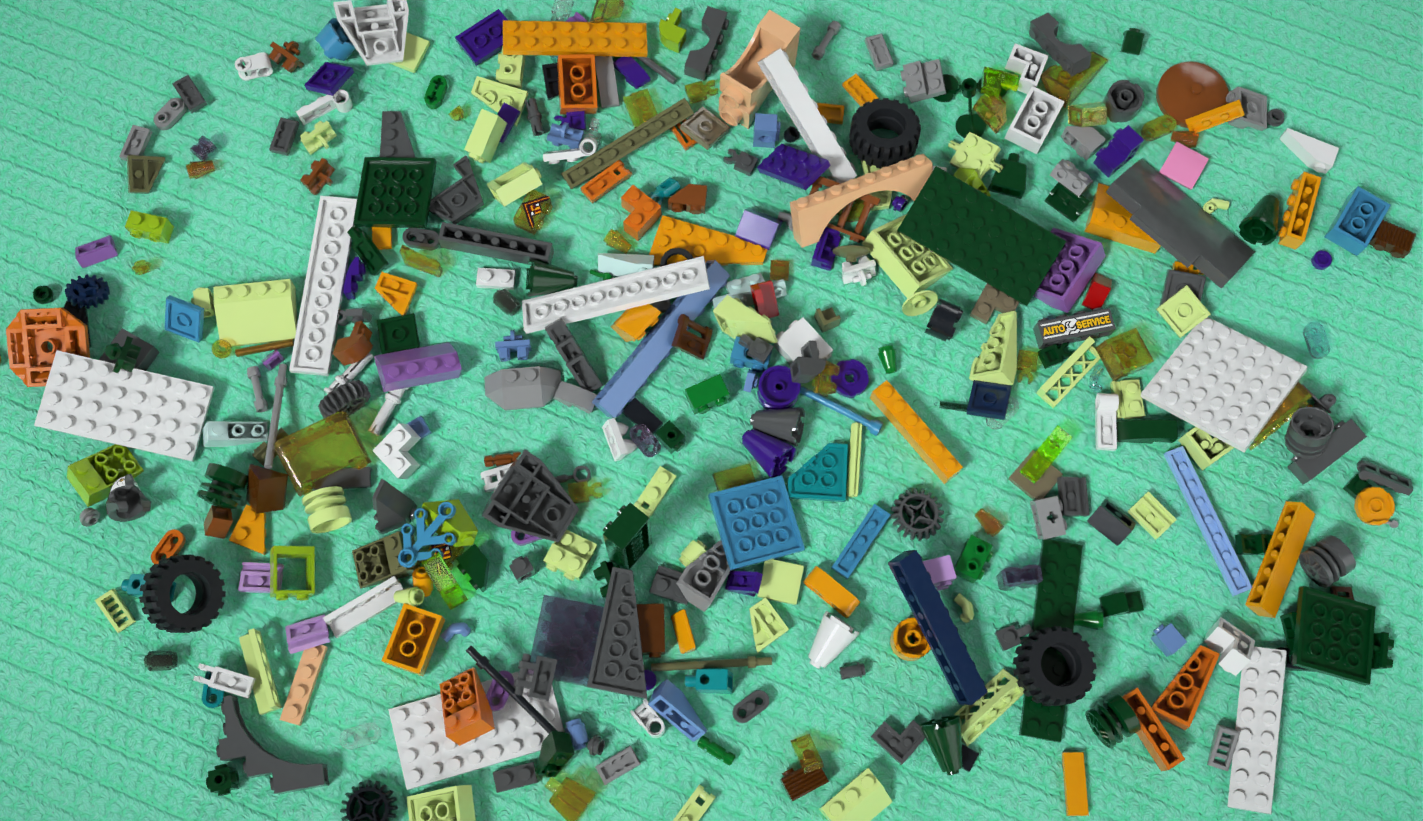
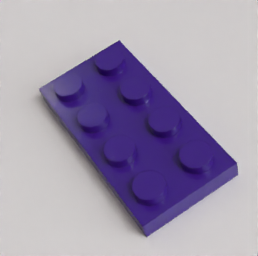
[757,144,831,190]

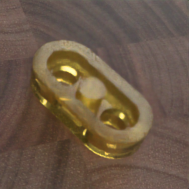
[1141,115,1176,141]

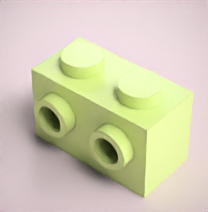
[496,46,526,89]

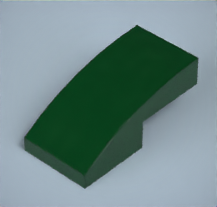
[1235,534,1272,555]

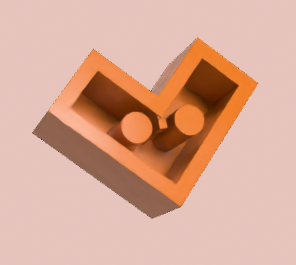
[621,185,662,241]

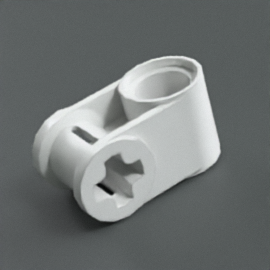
[235,52,273,81]
[629,699,665,738]

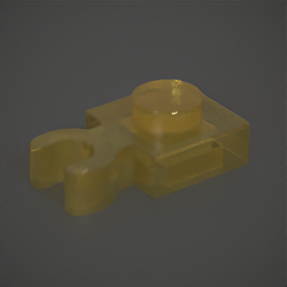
[685,80,718,104]
[1017,349,1038,384]
[568,481,603,504]

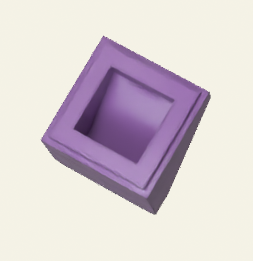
[261,349,284,371]

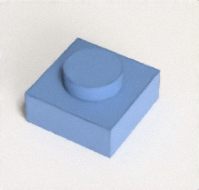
[743,369,759,393]
[407,416,431,440]

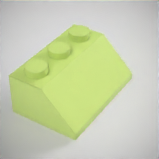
[819,768,892,821]

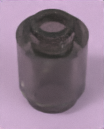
[493,289,521,316]
[144,650,178,671]

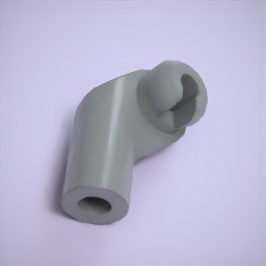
[778,211,793,231]

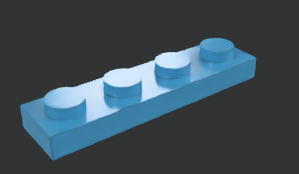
[831,504,891,579]

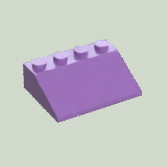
[1033,228,1106,313]

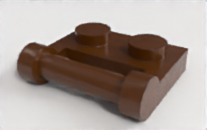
[671,314,713,360]

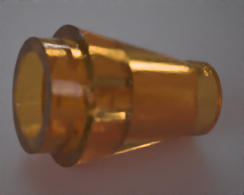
[1170,131,1199,149]
[186,160,215,180]
[975,508,1004,537]

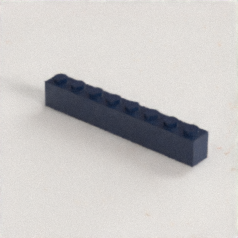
[888,550,988,705]

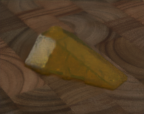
[1041,51,1108,108]

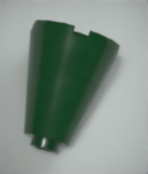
[1239,195,1280,245]
[526,259,578,297]
[921,715,962,775]

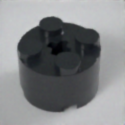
[924,298,963,342]

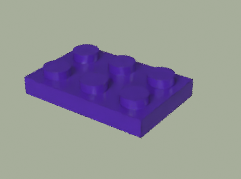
[455,9,507,66]

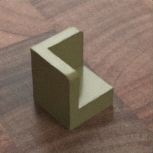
[814,307,841,333]

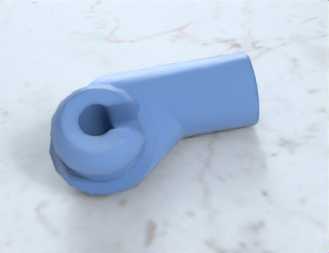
[440,622,471,642]

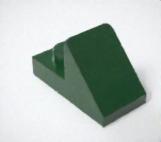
[1099,591,1144,617]

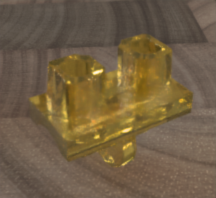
[812,360,840,397]

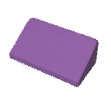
[75,235,118,268]

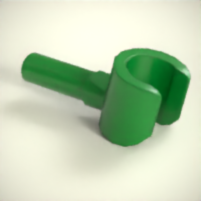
[589,269,613,281]

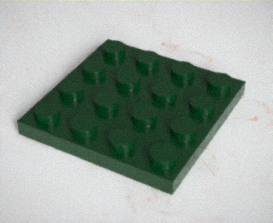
[353,157,437,228]
[1292,586,1376,686]

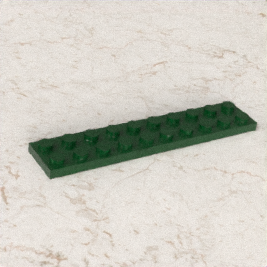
[1019,539,1083,743]

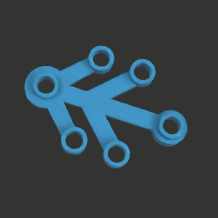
[398,502,456,568]

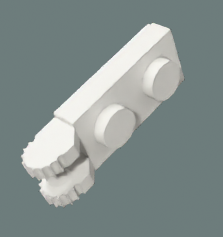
[193,663,256,699]

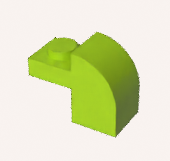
[659,8,686,53]

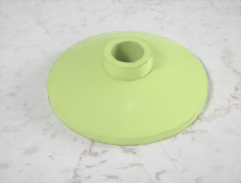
[902,290,938,316]

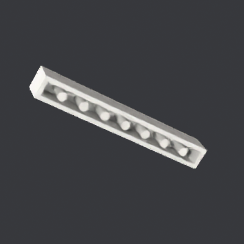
[757,48,857,184]

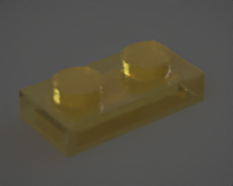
[791,734,824,774]

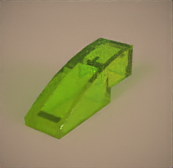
[421,553,468,610]

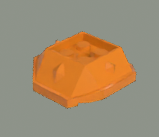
[6,307,90,387]

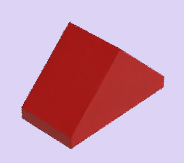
[1081,273,1112,310]

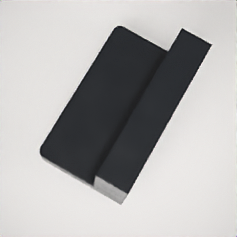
[1087,499,1136,546]

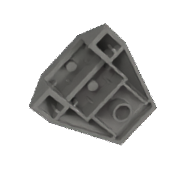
[482,449,579,542]

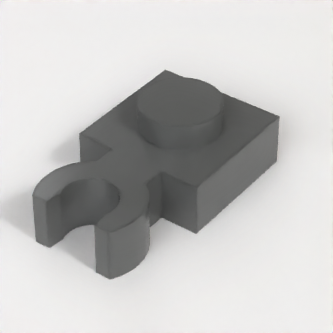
[724,149,758,176]

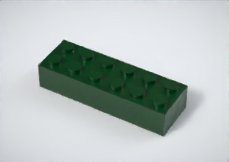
[603,503,652,570]

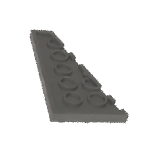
[587,567,647,699]

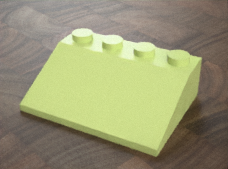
[862,214,953,299]
[214,279,297,348]
[407,785,476,821]

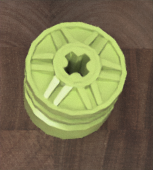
[302,486,352,534]

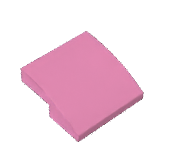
[1159,142,1209,190]

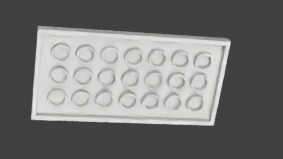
[34,350,214,462]
[388,670,565,790]

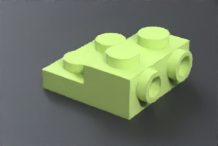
[543,530,597,581]

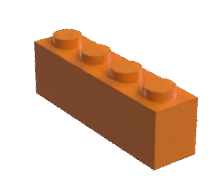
[1121,688,1185,771]

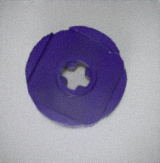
[830,359,869,398]

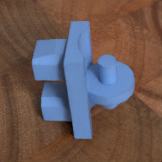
[547,122,584,149]
[495,330,532,362]

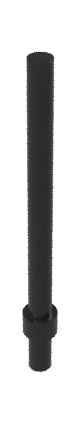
[466,645,557,734]

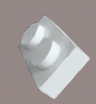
[476,268,516,290]

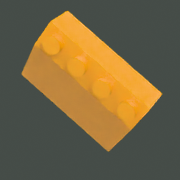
[1084,183,1161,254]

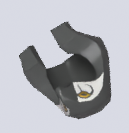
[106,474,151,522]

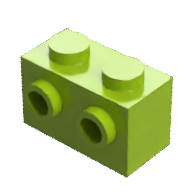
[125,210,174,243]

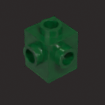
[206,764,239,796]

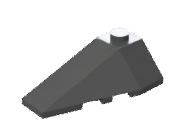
[372,479,417,534]

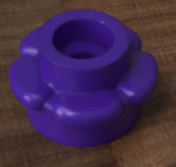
[892,195,908,212]

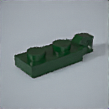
[347,226,389,276]

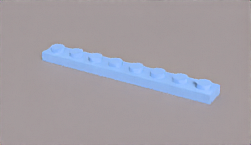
[1163,446,1252,597]

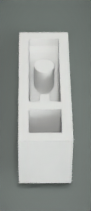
[1280,128,1339,174]

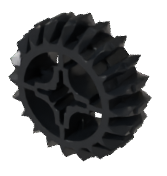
[340,780,398,821]

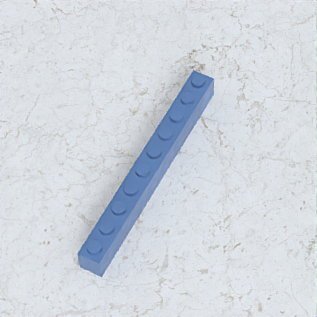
[592,260,730,418]

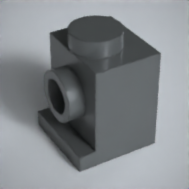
[509,556,536,583]

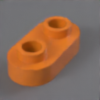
[151,529,186,564]

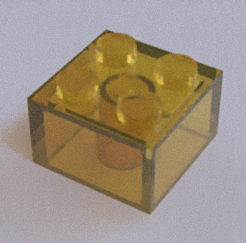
[1095,328,1154,381]

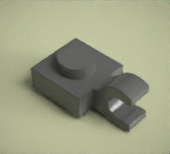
[337,308,372,326]
[739,334,774,364]
[994,624,1033,651]

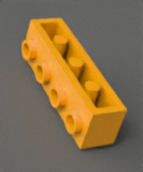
[1278,172,1322,250]

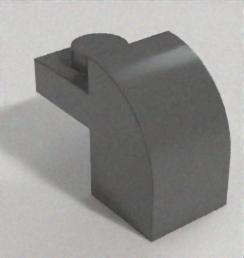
[790,340,826,383]

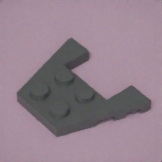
[429,156,484,224]

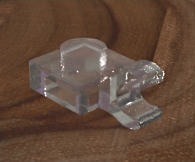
[581,118,602,152]

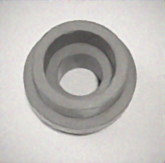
[79,508,100,527]

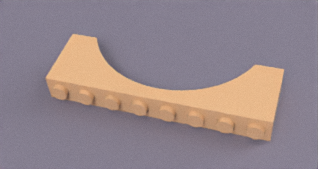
[790,154,933,248]

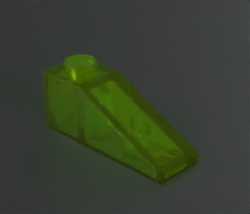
[1019,425,1073,484]

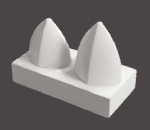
[602,418,639,461]

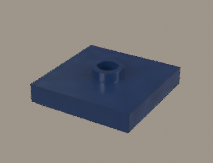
[967,380,1012,420]

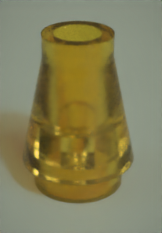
[603,229,632,254]

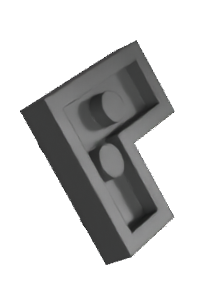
[871,720,925,765]

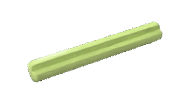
[847,422,863,497]

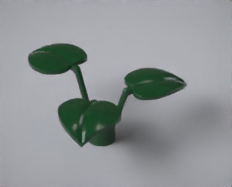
[933,72,1010,138]

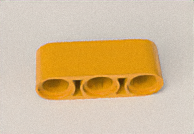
[803,566,860,618]

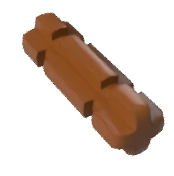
[484,452,521,467]

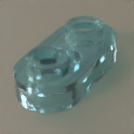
[1303,322,1330,359]

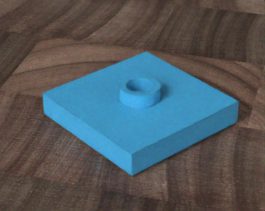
[165,295,204,343]

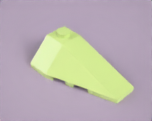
[969,311,1017,385]

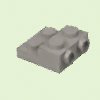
[900,59,946,103]
[1226,86,1267,131]
[1050,159,1093,196]

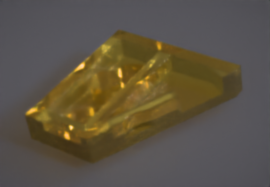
[399,245,443,277]

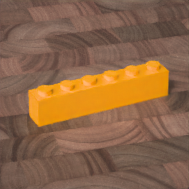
[870,380,963,484]
[1245,501,1315,618]

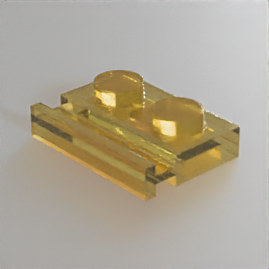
[623,89,657,128]

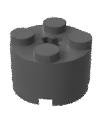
[1102,80,1144,123]

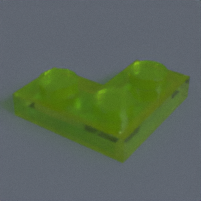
[981,66,1019,97]

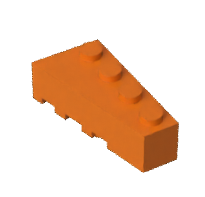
[1151,645,1220,730]

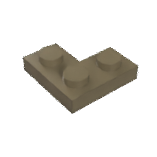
[969,284,1019,324]

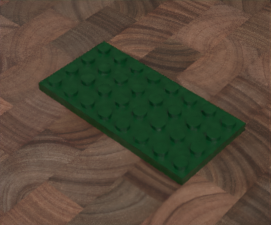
[897,166,1066,306]

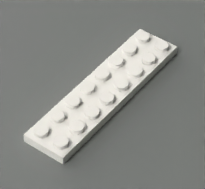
[1227,647,1287,815]

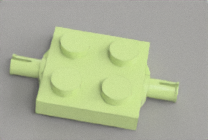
[948,132,1003,179]

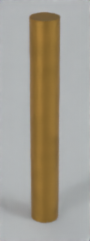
[235,339,294,357]

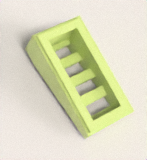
[95,588,136,633]

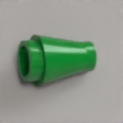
[877,345,897,374]
[1074,610,1103,630]

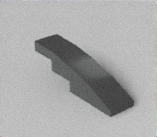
[545,318,603,392]

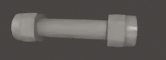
[811,21,841,60]
[247,366,268,413]

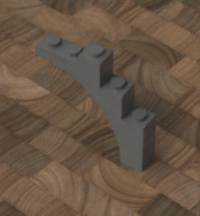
[216,695,329,794]

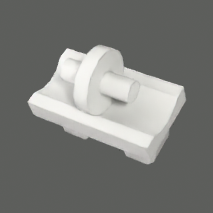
[842,256,876,286]

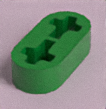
[424,75,448,109]

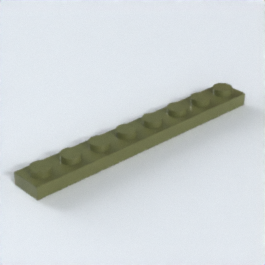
[561,98,694,189]

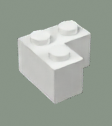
[1005,43,1048,94]
[373,423,421,479]
[1204,617,1255,676]

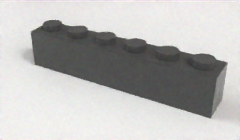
[438,222,554,265]

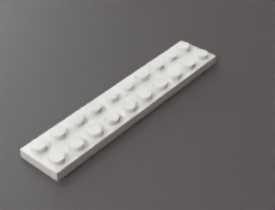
[289,196,357,376]
[522,256,710,334]

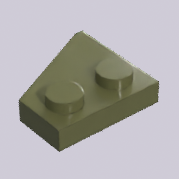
[127,155,165,194]

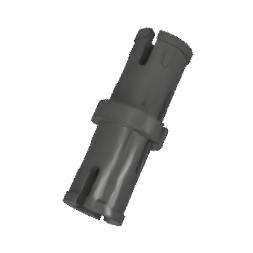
[525,98,544,136]

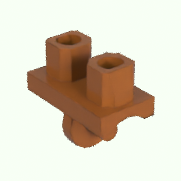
[269,41,304,73]
[300,158,335,195]

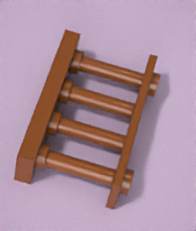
[809,176,881,243]

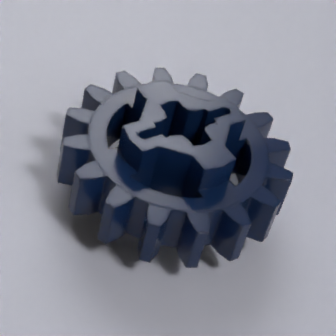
[65,274,110,309]

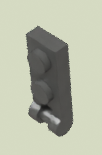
[1357,460,1413,496]

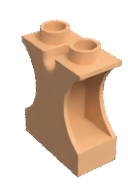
[718,10,800,129]

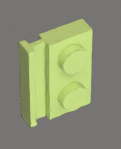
[1110,379,1145,420]
[1127,492,1177,540]

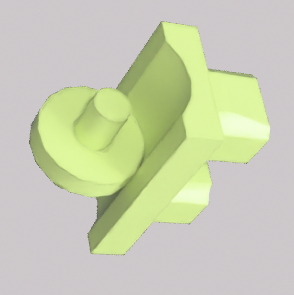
[300,121,337,155]

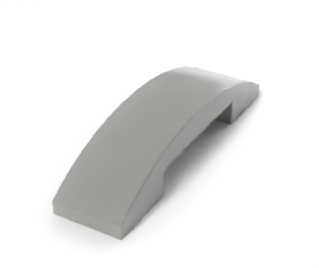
[595,56,619,108]

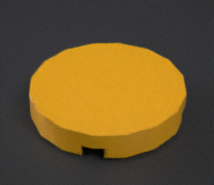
[1354,487,1395,525]

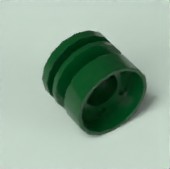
[197,463,248,509]
[1085,693,1141,748]

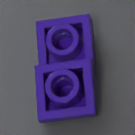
[613,57,651,89]
[344,257,366,300]

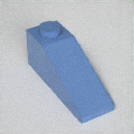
[648,679,707,742]

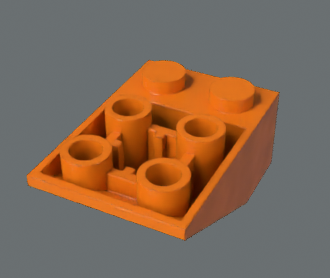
[439,667,495,746]

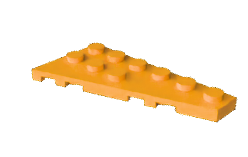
[649,215,767,266]

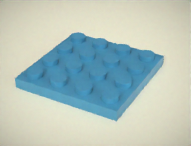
[708,475,805,571]

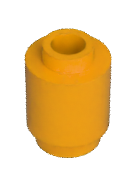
[412,567,434,597]

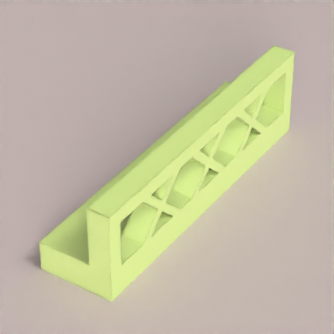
[1036,336,1103,408]
[239,628,281,715]
[954,669,1024,746]

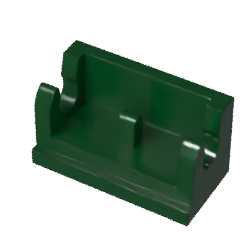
[1045,182,1090,223]

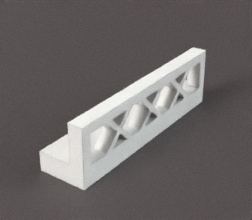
[323,576,404,638]

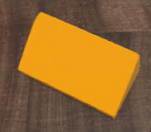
[671,609,696,654]

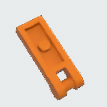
[581,160,632,204]

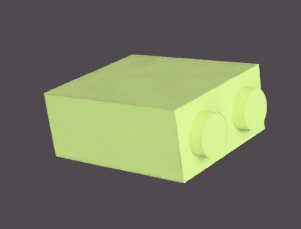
[464,109,507,164]

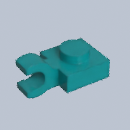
[648,177,681,205]

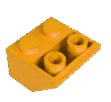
[610,304,661,342]

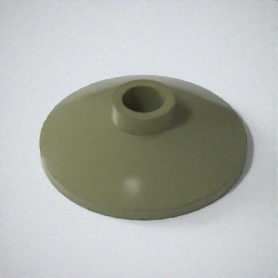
[833,245,870,262]

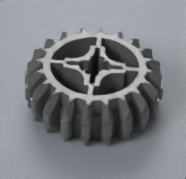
[318,380,370,422]
[891,488,944,541]

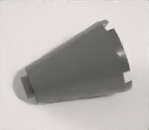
[750,407,805,446]

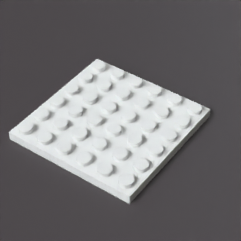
[1141,317,1308,453]

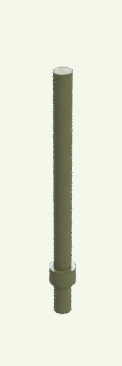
[651,656,772,672]

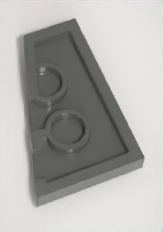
[380,111,415,158]

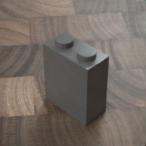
[99,328,160,371]

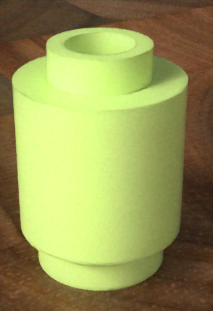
[678,540,707,567]

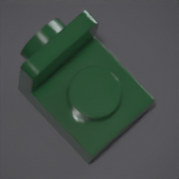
[1120,28,1144,56]

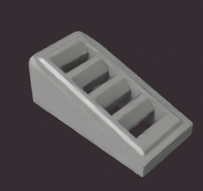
[1207,724,1240,771]

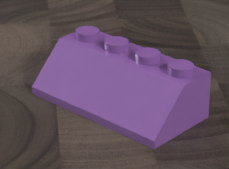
[374,342,462,392]

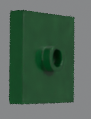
[377,313,420,354]

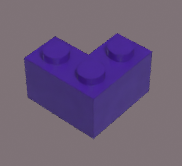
[1093,125,1144,178]

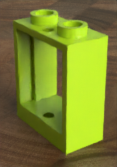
[270,546,315,601]

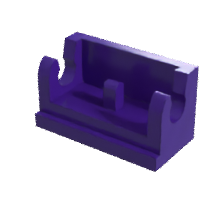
[811,227,841,271]

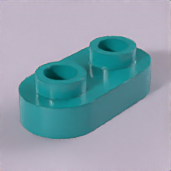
[202,671,225,708]

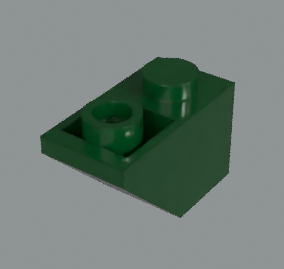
[456,544,490,592]
[536,731,574,777]

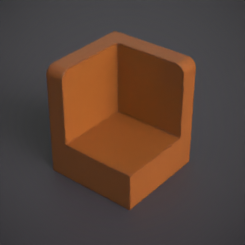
[204,505,233,539]

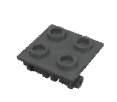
[1299,384,1336,413]

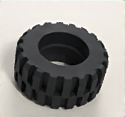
[849,98,921,169]
[139,555,226,633]
[1013,626,1097,706]

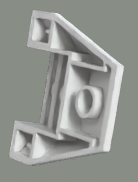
[333,0,409,66]

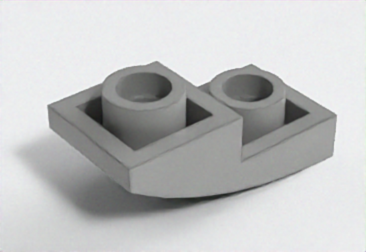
[553,381,597,414]

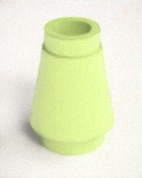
[394,587,424,607]

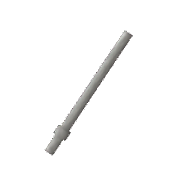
[264,364,287,469]

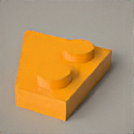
[375,272,418,316]
[229,504,267,555]

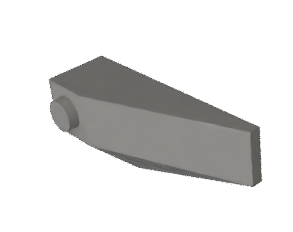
[676,540,730,612]

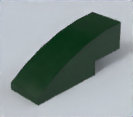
[1116,420,1178,444]

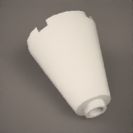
[808,611,859,669]

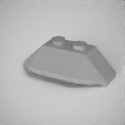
[484,366,561,411]

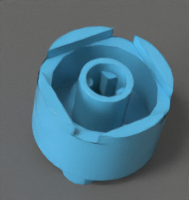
[315,18,356,61]

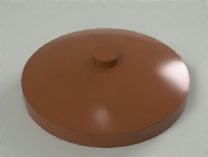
[1156,62,1229,128]

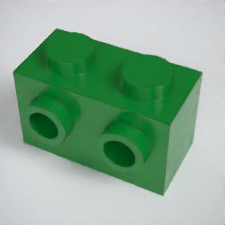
[685,374,730,415]
[954,535,993,583]

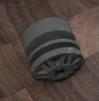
[1284,407,1334,459]
[1299,535,1356,588]

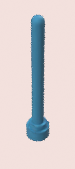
[800,386,883,436]

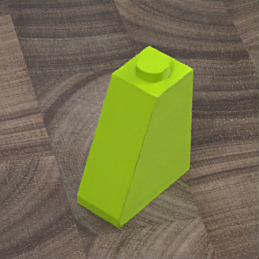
[419,499,478,547]

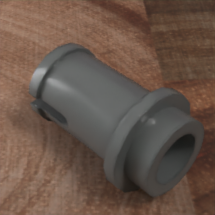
[839,662,866,680]

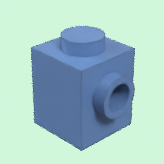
[1151,623,1187,657]

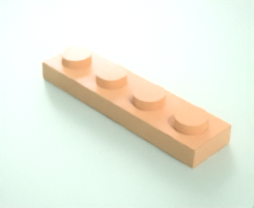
[280,645,328,726]

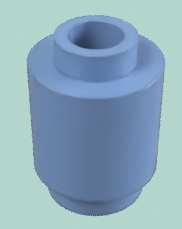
[565,718,589,751]

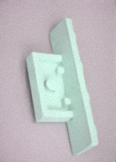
[712,273,787,309]

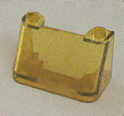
[274,411,372,496]

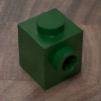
[655,420,685,454]

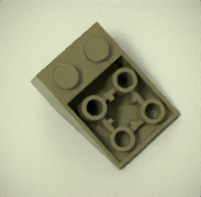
[352,531,421,588]

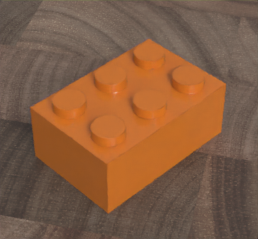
[557,54,598,114]

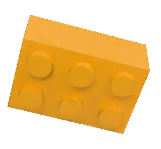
[381,603,446,677]

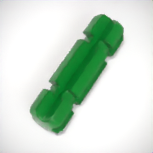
[697,736,735,766]

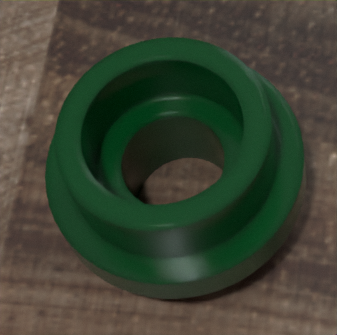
[33,286,53,304]

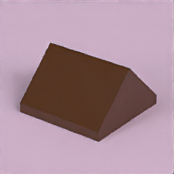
[246,464,288,514]

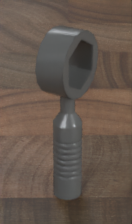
[554,466,591,484]

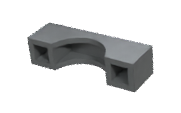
[684,6,730,81]
[1029,13,1091,76]

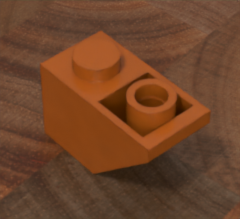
[668,184,707,214]

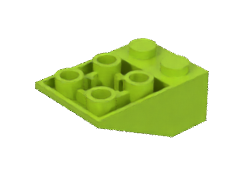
[67,444,144,507]

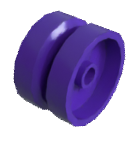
[757,365,801,410]

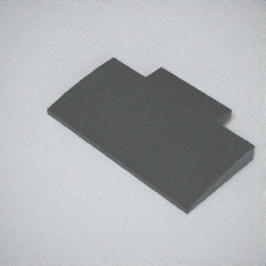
[1106,159,1255,289]

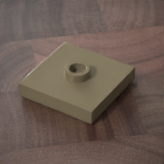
[680,106,730,150]
[1008,450,1063,500]

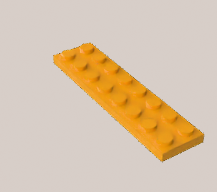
[503,20,648,57]

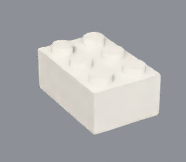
[1004,86,1065,154]

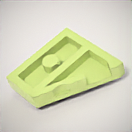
[749,597,789,653]

